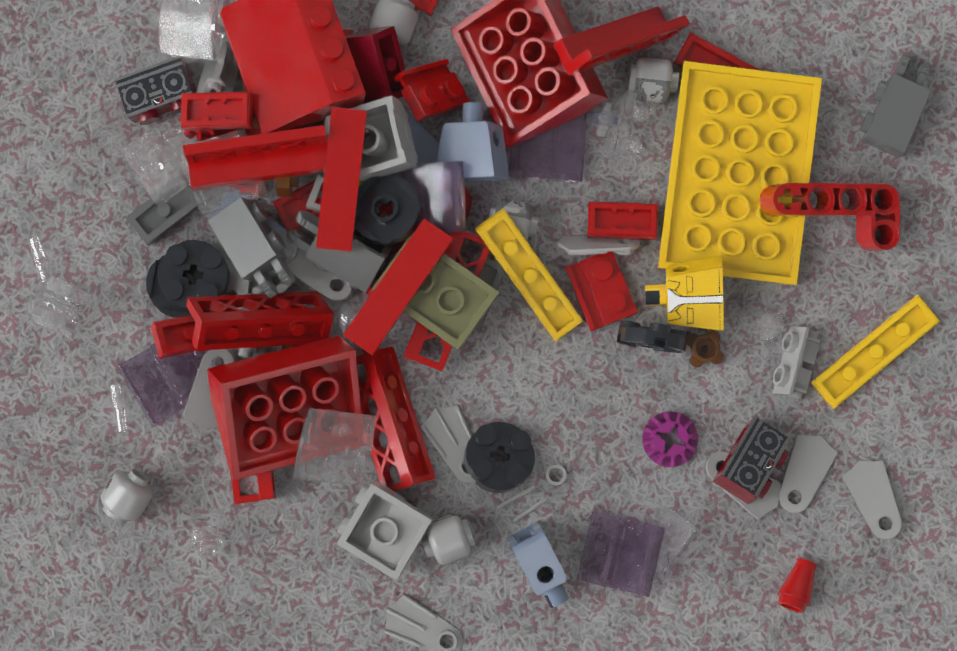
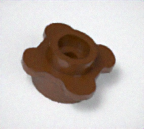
[687,330,724,368]

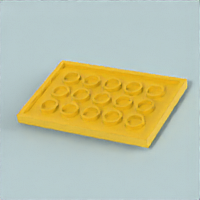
[657,61,822,286]

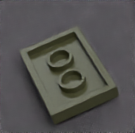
[372,232,500,351]

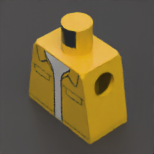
[645,256,724,330]

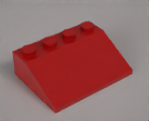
[219,0,366,134]
[450,0,608,148]
[207,335,365,480]

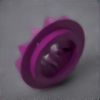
[642,411,699,467]

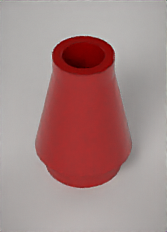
[777,558,817,613]

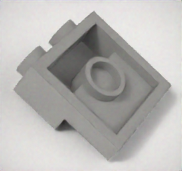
[337,481,434,581]

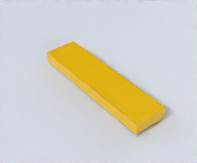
[475,208,583,342]
[810,295,940,410]

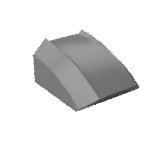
[324,96,418,181]

